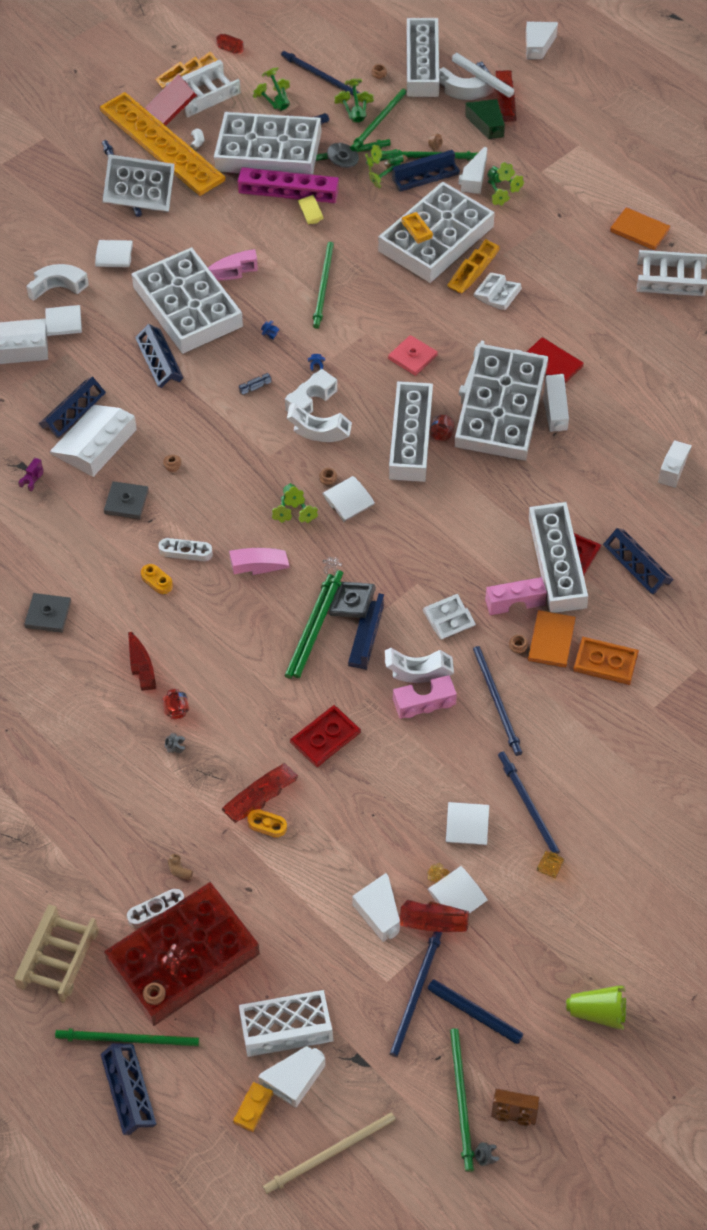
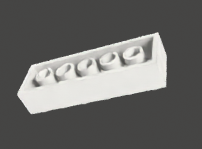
[407,18,439,97]
[389,381,433,482]
[529,502,588,613]

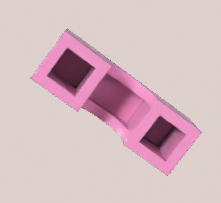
[485,577,547,615]
[393,675,457,719]

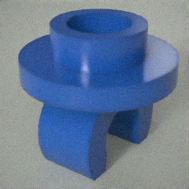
[261,320,279,339]
[308,354,325,371]

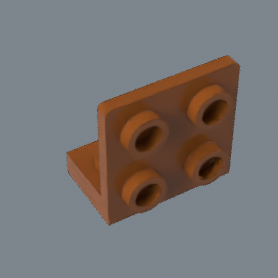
[491,1089,539,1126]

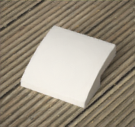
[95,240,133,267]
[474,272,522,310]
[46,305,82,336]
[323,476,375,522]
[423,594,476,640]
[446,802,489,845]
[428,866,488,924]

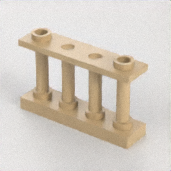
[14,904,99,1002]

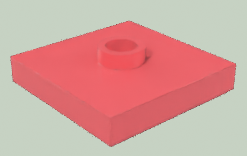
[388,335,438,376]

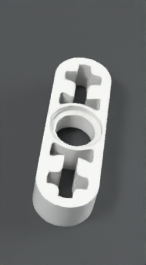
[158,538,213,561]
[127,889,185,928]

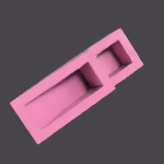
[208,249,258,281]
[229,548,289,575]

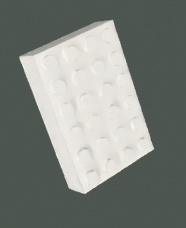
[214,112,322,175]
[378,182,495,283]
[132,248,243,354]
[455,343,548,461]

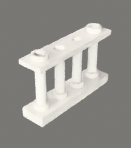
[166,60,241,117]
[637,250,707,296]

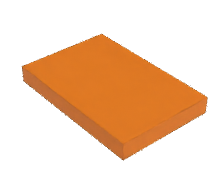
[610,207,670,251]
[528,610,576,668]
[573,636,639,685]

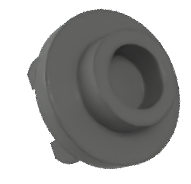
[165,733,185,753]
[475,1142,499,1166]

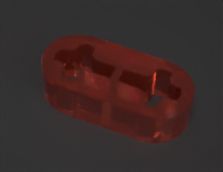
[216,34,244,54]

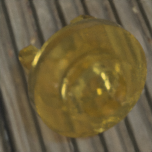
[427,863,450,883]

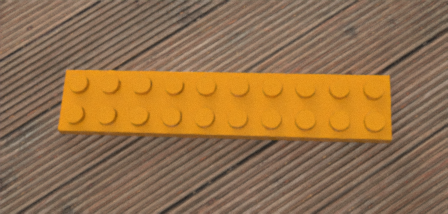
[100,92,225,196]

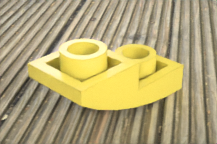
[298,195,324,224]

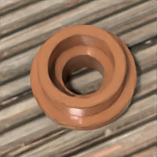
[371,64,387,79]
[428,134,443,150]
[163,455,181,472]
[319,468,337,485]
[509,634,528,653]
[143,983,165,1005]

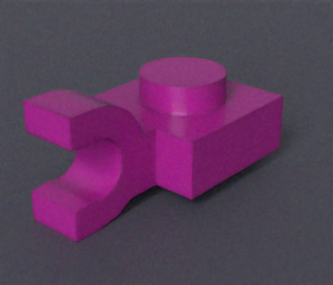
[18,457,44,492]

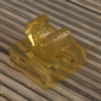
[537,851,564,879]

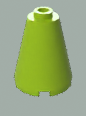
[566,985,626,1030]

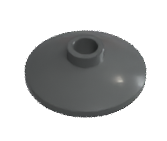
[327,143,359,168]

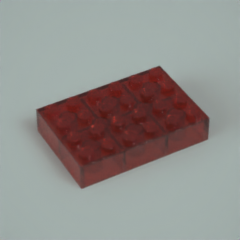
[104,882,260,1026]

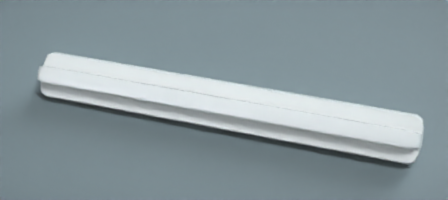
[452,53,514,97]

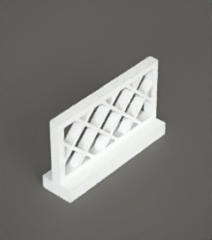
[239,990,333,1057]

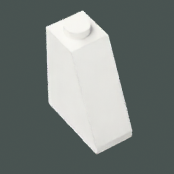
[526,22,558,59]
[543,374,569,432]
[352,873,400,942]
[259,1046,326,1108]

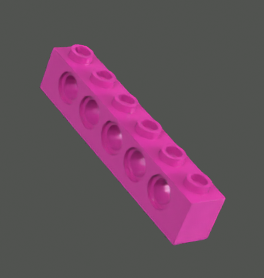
[238,167,339,203]

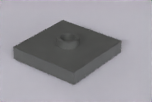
[104,481,149,519]
[329,582,376,618]
[24,593,71,633]

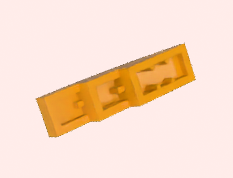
[155,51,217,89]
[447,239,500,294]

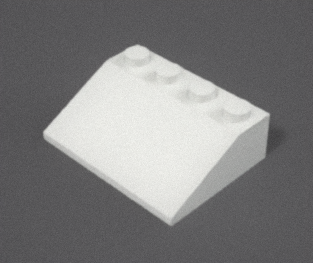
[103,154,175,212]
[0,319,48,364]
[50,405,137,477]

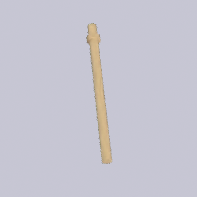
[263,1112,396,1194]

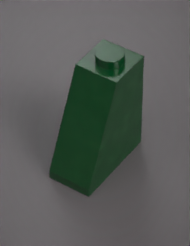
[465,99,505,139]

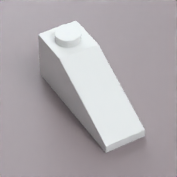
[458,147,487,194]
[658,440,692,488]

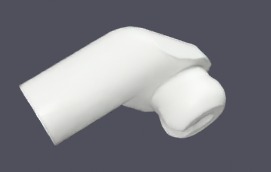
[190,129,205,151]

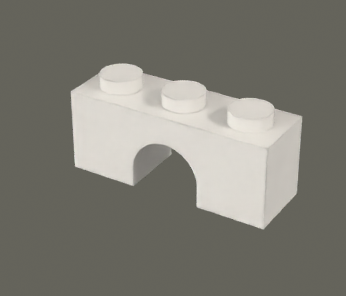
[285,369,337,414]

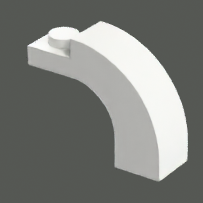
[439,67,494,100]
[26,264,89,301]
[287,402,352,442]
[385,648,454,683]

